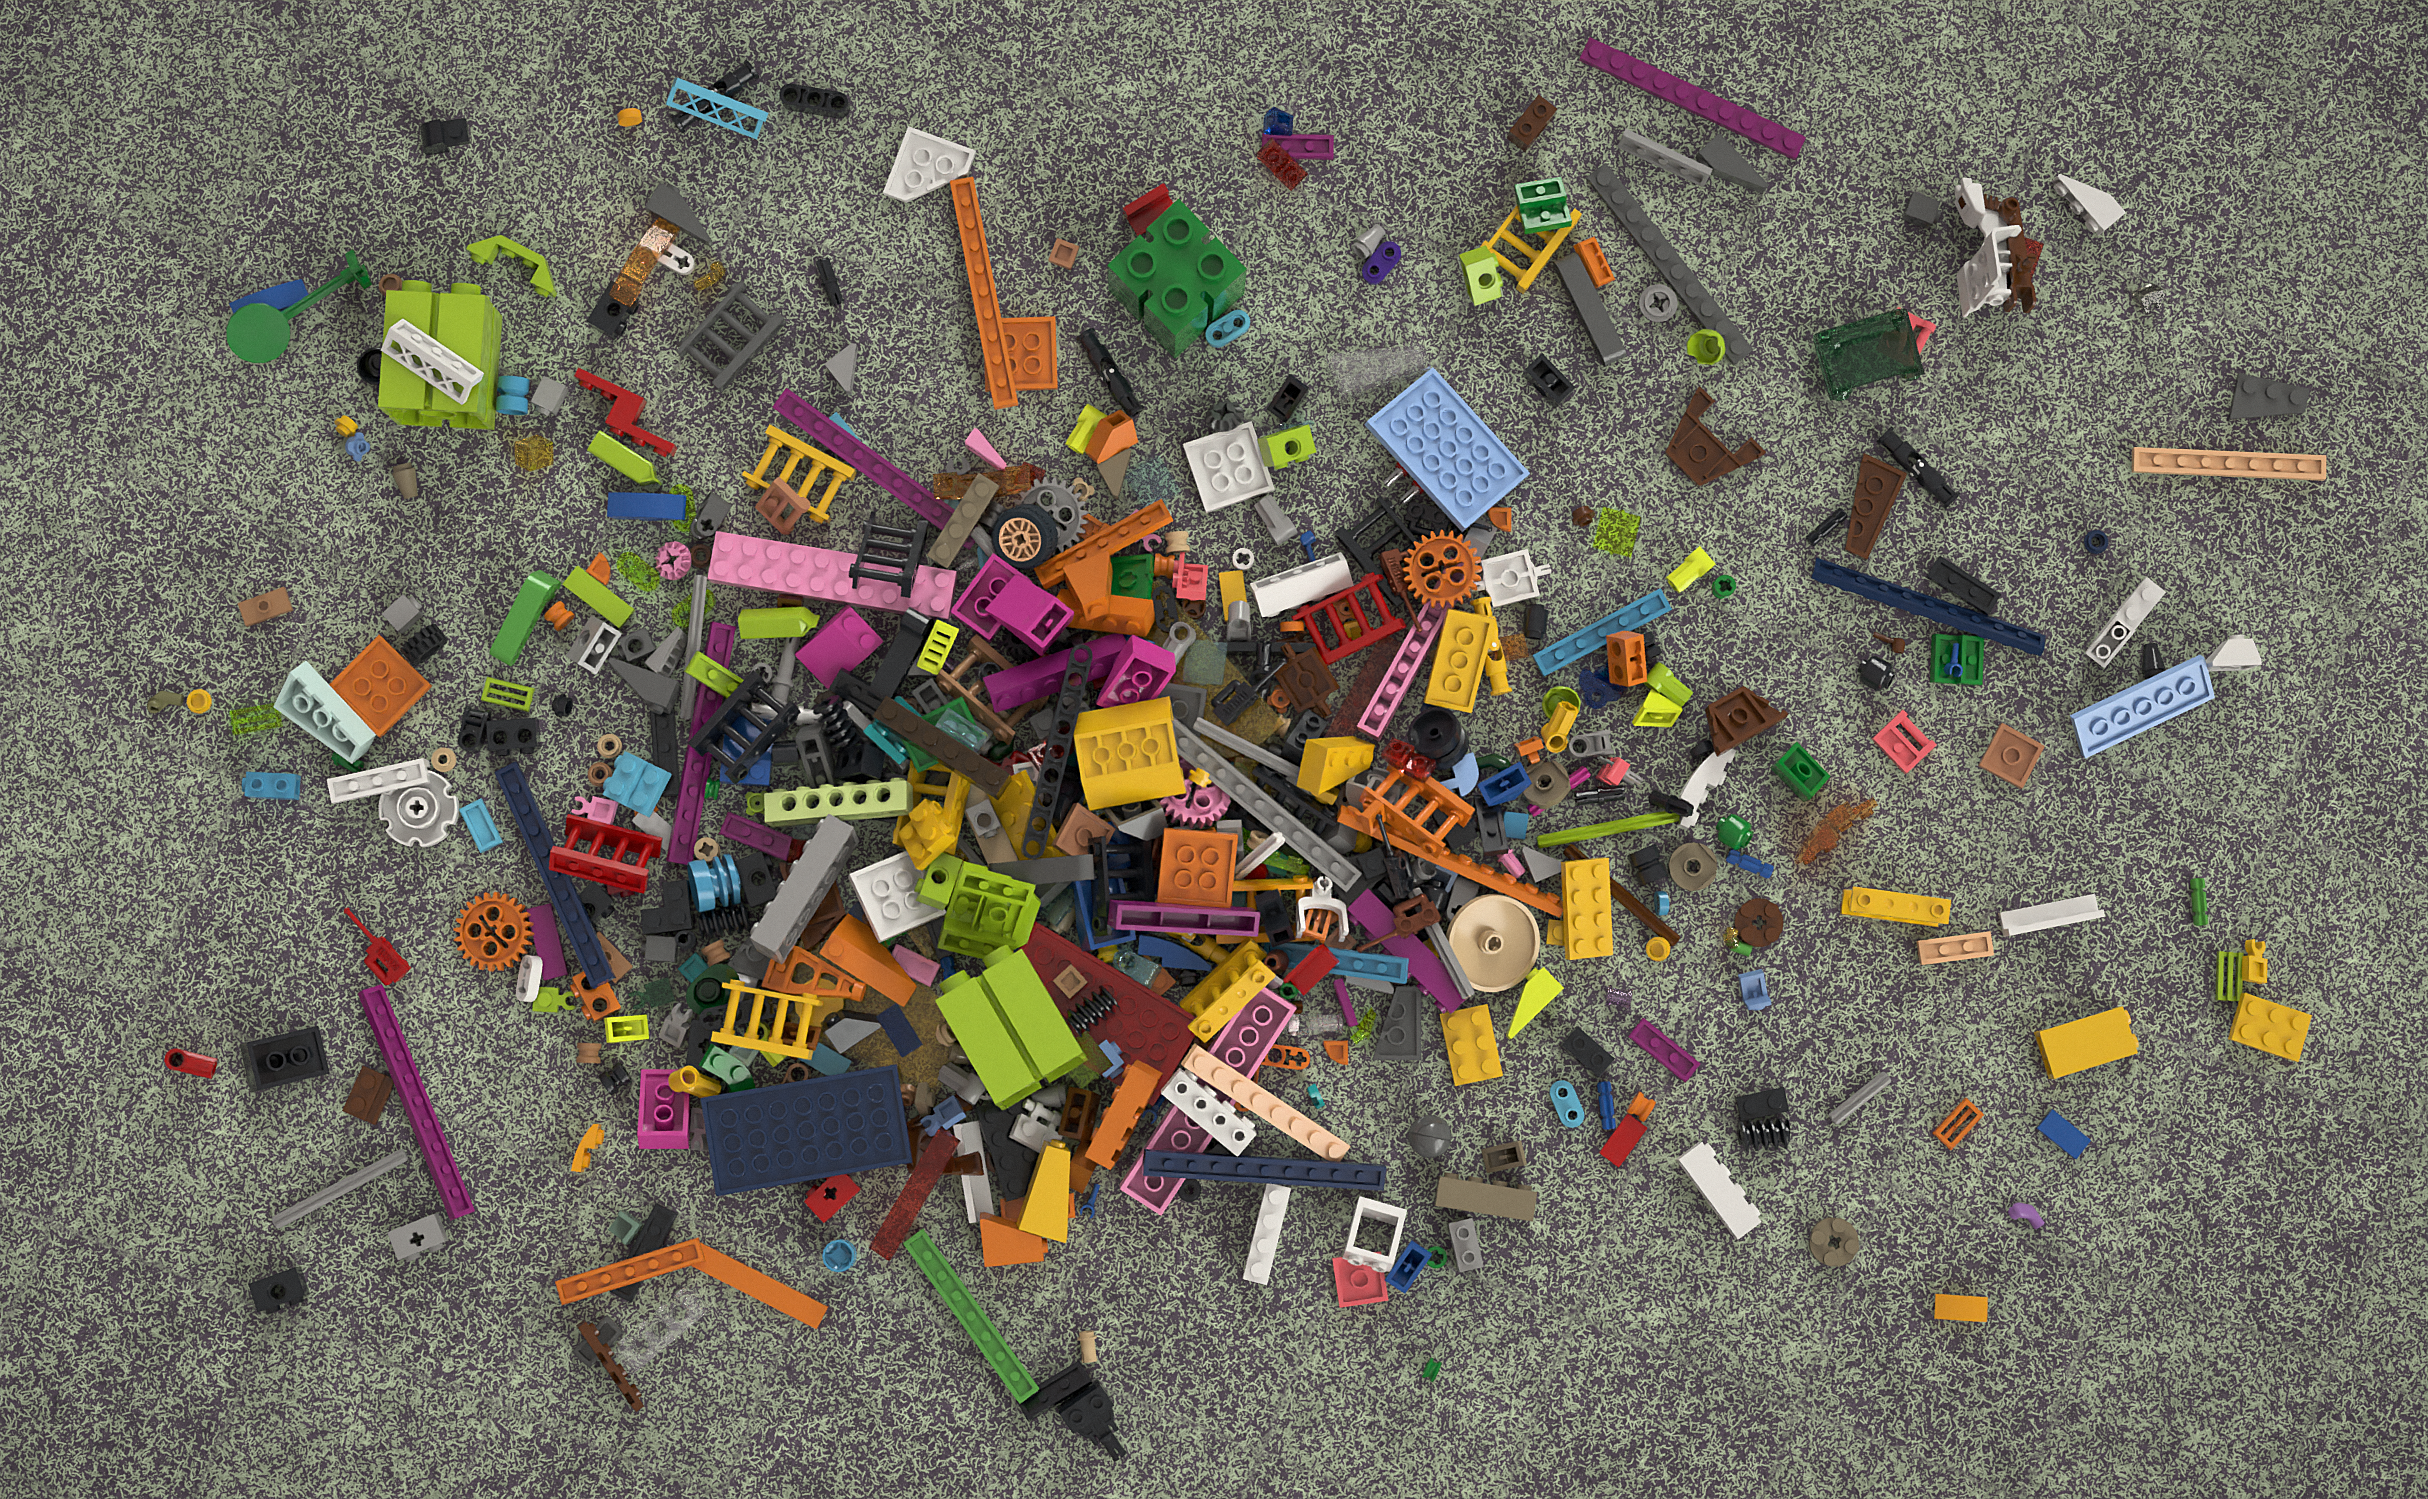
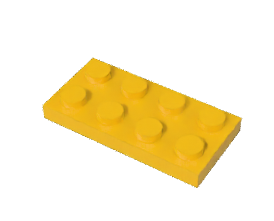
[1423,608,1495,713]
[987,769,1066,861]
[1561,857,1613,960]

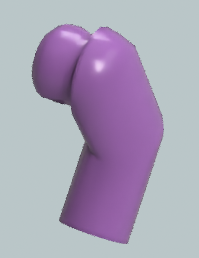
[2008,1202,2045,1230]

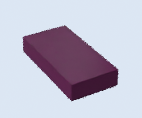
[1332,978,1358,1028]

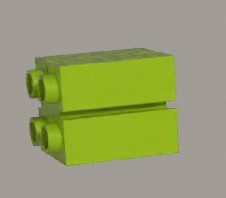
[378,280,502,430]
[935,945,1088,1111]

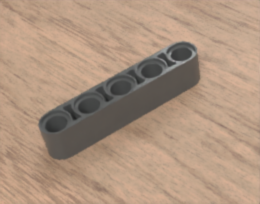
[1553,252,1627,366]
[989,854,1094,885]

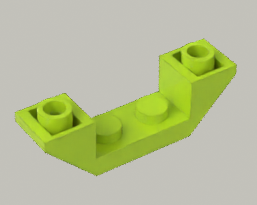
[466,235,557,298]

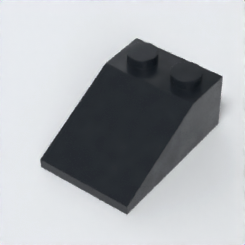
[240,1026,330,1093]

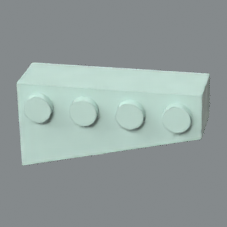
[273,661,376,764]

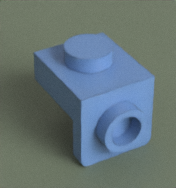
[1738,969,1771,1011]
[1098,1040,1125,1079]

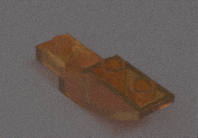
[1794,797,1878,865]

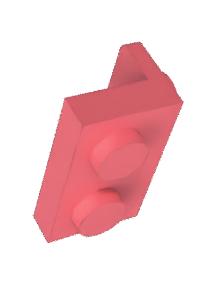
[1172,552,1208,601]

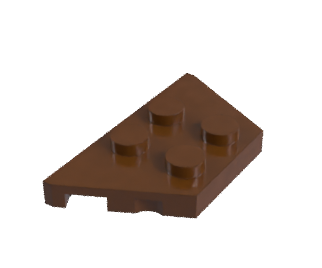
[1705,686,1789,757]
[779,862,846,951]

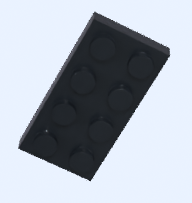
[974,1099,1040,1202]

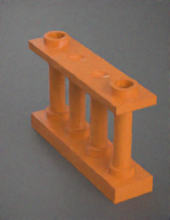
[1359,752,1475,859]

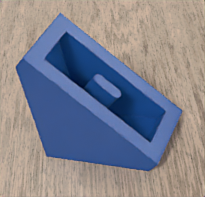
[1478,762,1532,806]
[1385,1240,1432,1294]

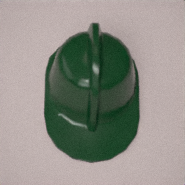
[686,964,740,1015]

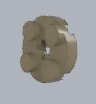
[1523,760,1571,809]
[1667,843,1717,892]
[1809,1217,1859,1267]

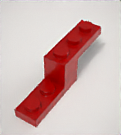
[574,367,678,458]

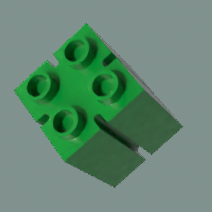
[1107,198,1247,359]

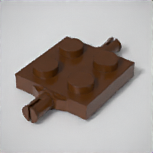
[1274,642,1340,718]

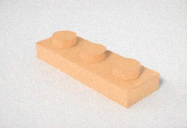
[1916,931,1994,965]

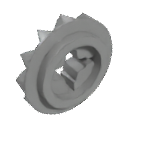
[1639,284,1678,323]

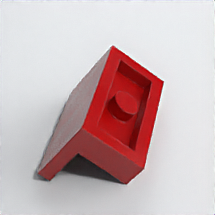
[1123,183,1173,236]
[1283,944,1340,996]

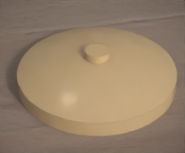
[1446,894,1540,992]

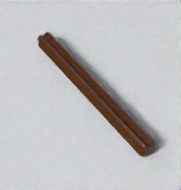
[1563,844,1680,946]

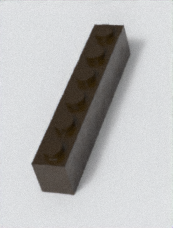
[873,696,1012,800]

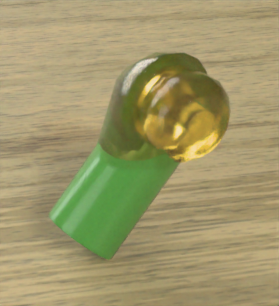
[1722,927,1753,957]

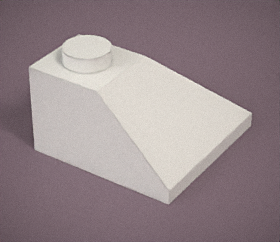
[2206,635,2262,672]

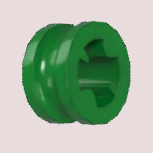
[704,777,720,801]
[1427,1246,1447,1269]
[1421,1357,1442,1382]

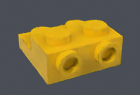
[898,799,956,871]

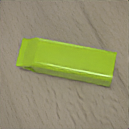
[587,430,662,486]
[738,607,820,639]

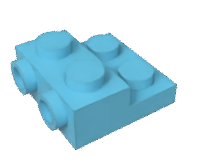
[603,751,672,818]

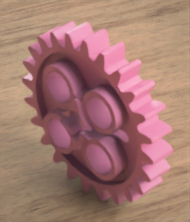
[1156,756,1231,829]

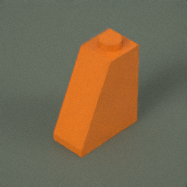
[1062,551,1113,621]
[980,1212,1048,1267]

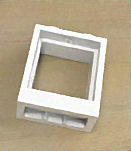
[1342,1196,1407,1272]

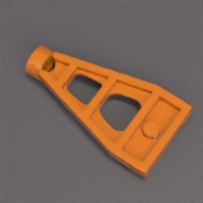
[761,945,867,1002]

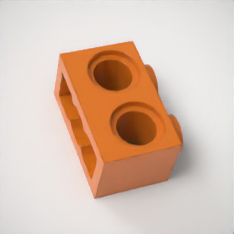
[1606,630,1647,687]
[569,971,621,1024]

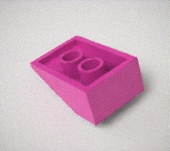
[950,553,1033,644]
[794,604,884,689]
[1096,635,1176,708]
[637,1069,691,1149]

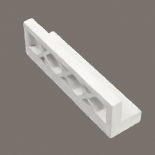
[381,319,484,405]
[327,758,431,804]
[1998,894,2105,937]
[953,1121,995,1223]

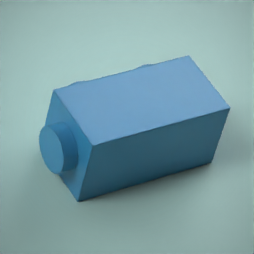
[242,772,301,800]

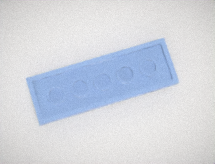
[2070,655,2215,758]

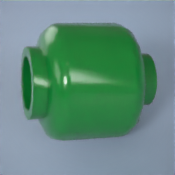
[1716,814,1754,850]

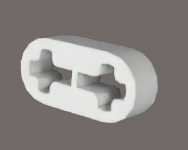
[652,240,695,275]
[516,955,543,1002]

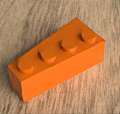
[1085,1060,1163,1170]

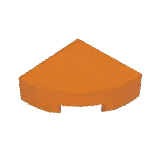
[1487,507,1511,532]
[585,552,611,586]
[1323,1040,1348,1065]

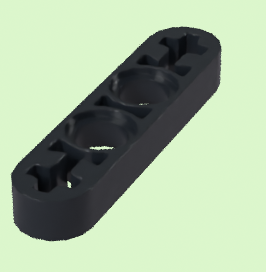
[699,996,794,1031]

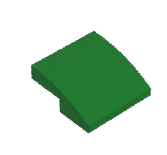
[1514,177,1572,234]
[1930,634,1984,686]

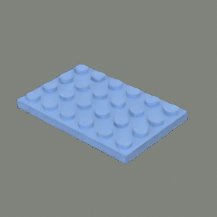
[1365,367,1530,532]

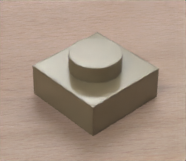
[915,1082,935,1117]

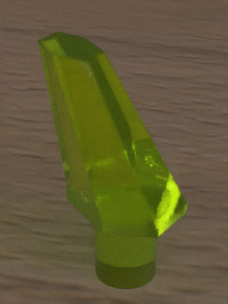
[1350,1007,1376,1045]

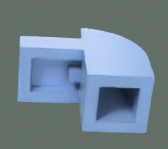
[1439,752,1479,798]

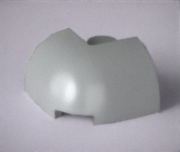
[1346,766,1403,813]

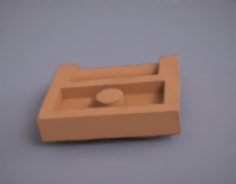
[755,477,811,535]

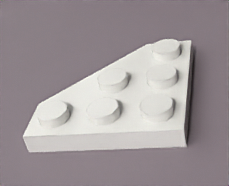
[883,126,976,203]

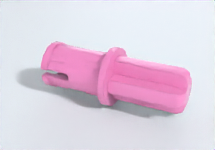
[1496,848,1526,878]

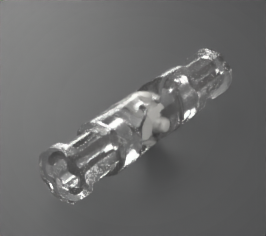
[1279,1012,1343,1036]

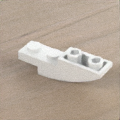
[2085,577,2166,668]
[1677,749,1736,830]

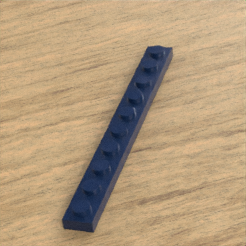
[1811,557,2046,656]
[494,761,616,989]
[1141,1149,1387,1191]

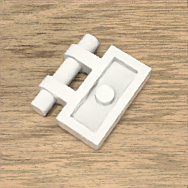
[1009,1099,1062,1153]

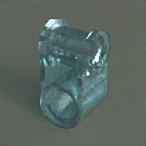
[1113,949,1162,989]

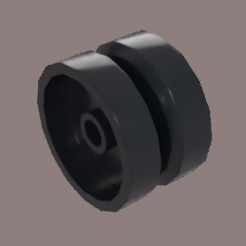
[1407,707,1469,770]

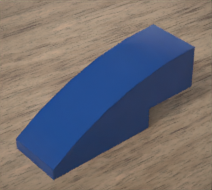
[229,279,309,314]
[607,492,686,521]
[1138,935,1211,971]

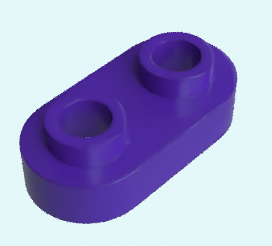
[1362,241,1401,285]

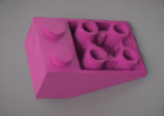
[985,574,1074,656]

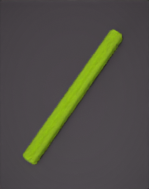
[1536,811,1680,849]

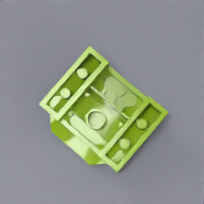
[937,861,1041,959]

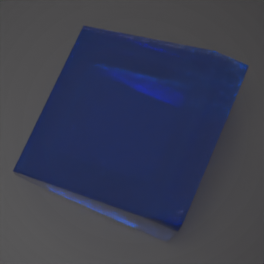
[1263,106,1293,136]

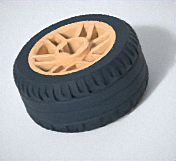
[991,504,1058,570]

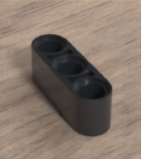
[779,84,850,119]

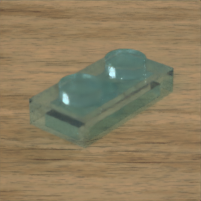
[935,708,989,753]

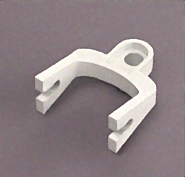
[1296,876,1349,942]

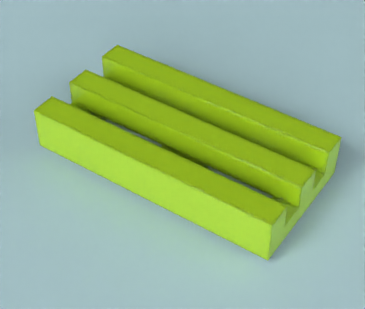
[481,677,535,712]
[2215,951,2244,1002]

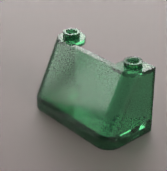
[1813,308,1925,401]

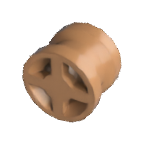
[701,939,731,967]
[576,1043,602,1063]

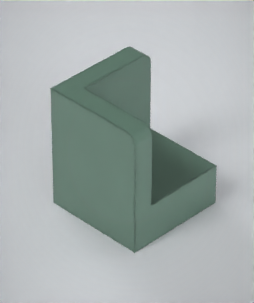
[608,1210,643,1245]

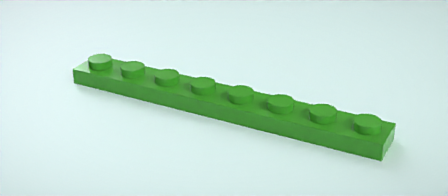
[903,1229,1040,1404]

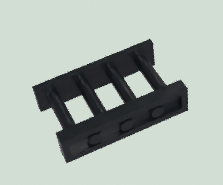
[1335,496,1442,610]
[849,511,928,598]
[688,670,801,785]
[1225,762,1338,869]
[1087,836,1157,937]

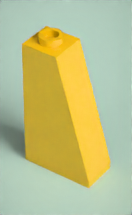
[1016,1139,1070,1243]

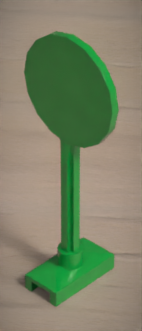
[226,249,372,363]

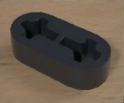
[1152,586,1179,633]

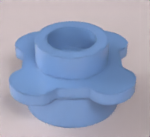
[345,432,370,461]

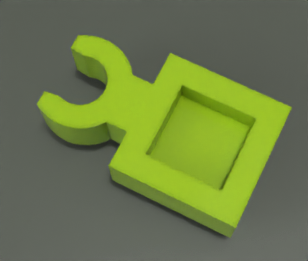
[532,987,576,1013]

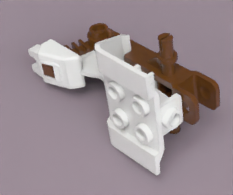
[1954,178,2037,317]

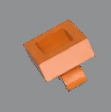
[1514,736,1544,765]
[1355,800,1386,835]

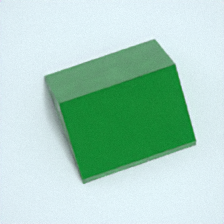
[1770,742,1831,802]

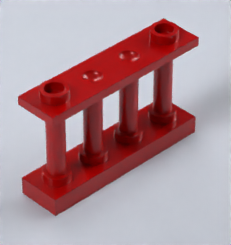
[1292,572,1407,666]
[549,814,663,894]

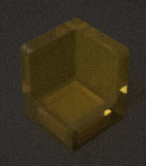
[514,435,554,472]

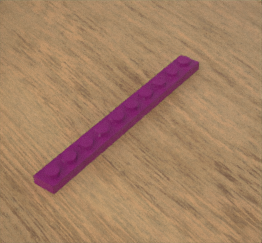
[1579,37,1806,160]
[772,388,977,550]
[666,622,736,865]
[357,984,475,1221]

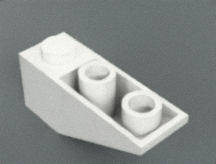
[2052,174,2126,236]

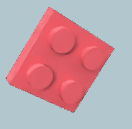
[1332,1251,1388,1308]

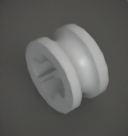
[751,663,774,684]

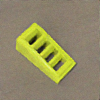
[916,620,959,675]

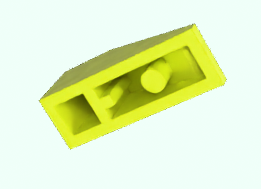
[1506,967,1564,1039]

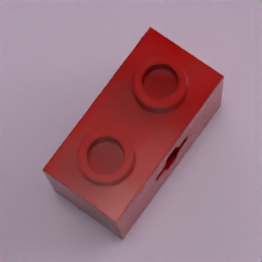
[804,1174,862,1223]

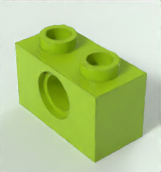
[1459,245,1503,306]
[1257,424,1316,470]
[914,852,963,911]

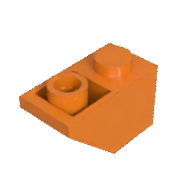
[1085,409,1138,464]

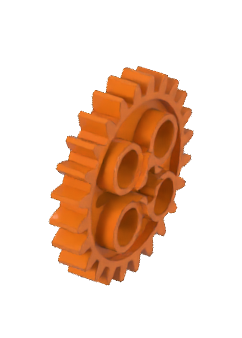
[1403,530,1482,610]
[453,892,534,972]

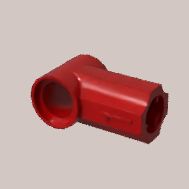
[164,1048,218,1079]

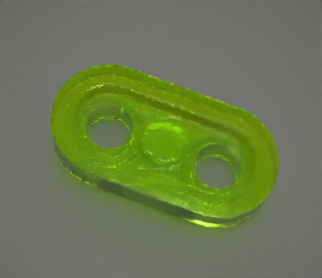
[669,484,697,533]
[616,552,661,592]
[671,588,716,628]

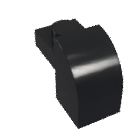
[420,118,471,156]
[1042,779,1084,833]
[1254,889,1296,947]

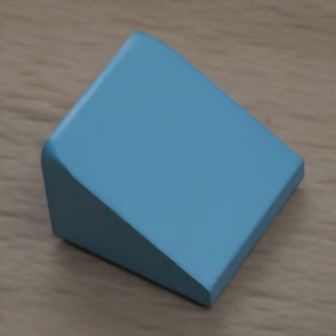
[1503,811,1529,840]

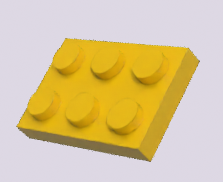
[2228,993,2312,1062]
[1439,1004,1503,1086]

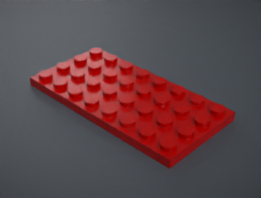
[1018,921,1197,1106]

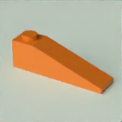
[819,913,917,1007]

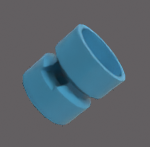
[496,376,530,415]
[822,1239,857,1272]

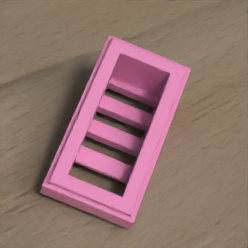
[965,428,1008,473]

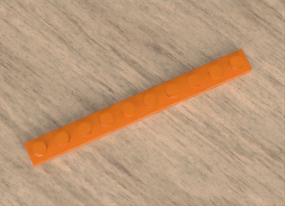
[950,177,1018,410]
[1337,805,1563,918]

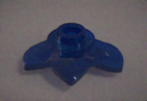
[1579,663,1627,709]

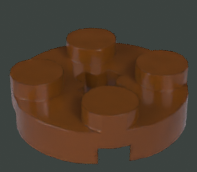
[1734,898,1784,947]

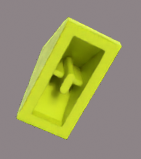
[1632,689,1683,727]
[604,1015,649,1043]

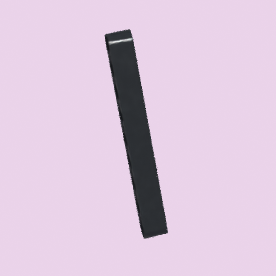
[1021,644,1093,859]

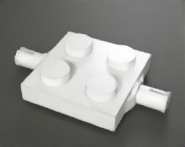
[1470,549,1551,608]

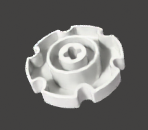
[379,770,459,847]

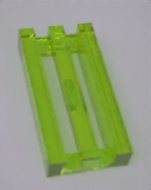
[229,703,283,736]

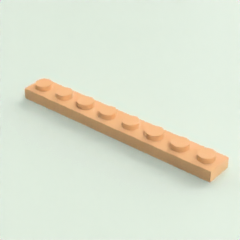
[2132,447,2326,481]
[1181,1044,1351,1162]

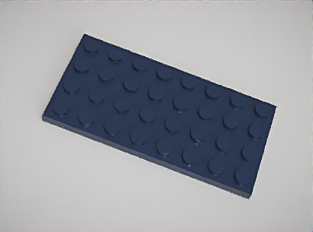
[700,1064,913,1196]

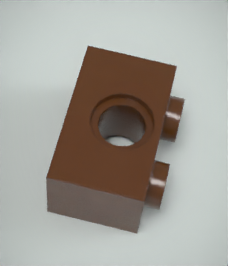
[1507,94,1557,153]
[1058,1086,1101,1144]

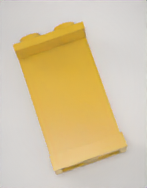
[2034,1006,2139,1079]

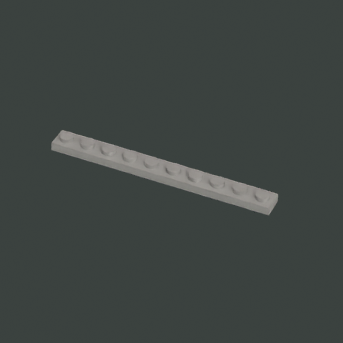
[1172,717,1362,892]

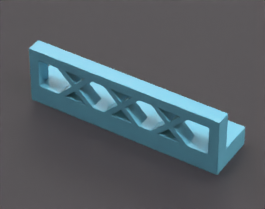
[665,77,768,140]

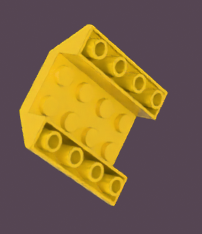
[1074,696,1186,811]

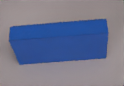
[2036,1109,2091,1159]

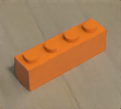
[1056,589,1155,637]

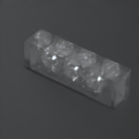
[613,1287,712,1375]

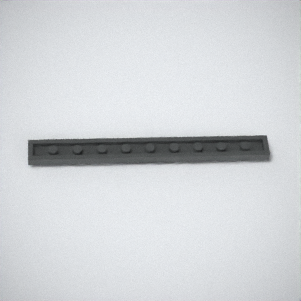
[1586,163,1753,366]

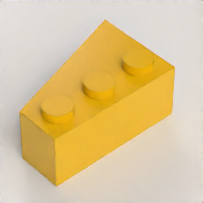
[1296,736,1375,795]

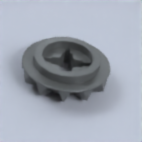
[1205,399,1244,432]

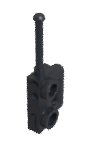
[1405,501,1492,539]
[1211,658,1287,727]
[1375,814,1414,898]

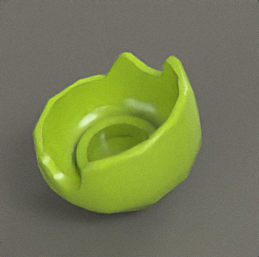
[1686,329,1726,365]
[1541,686,1581,719]

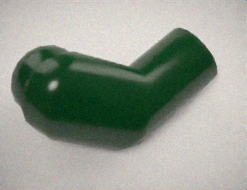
[988,729,1016,760]
[1475,753,1511,773]

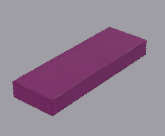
[1262,133,1334,160]
[719,812,796,861]
[526,903,569,981]
[1628,1018,1701,1083]

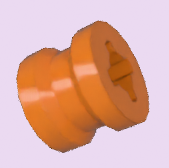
[1153,553,1175,579]
[544,601,575,631]
[1626,1091,1656,1122]

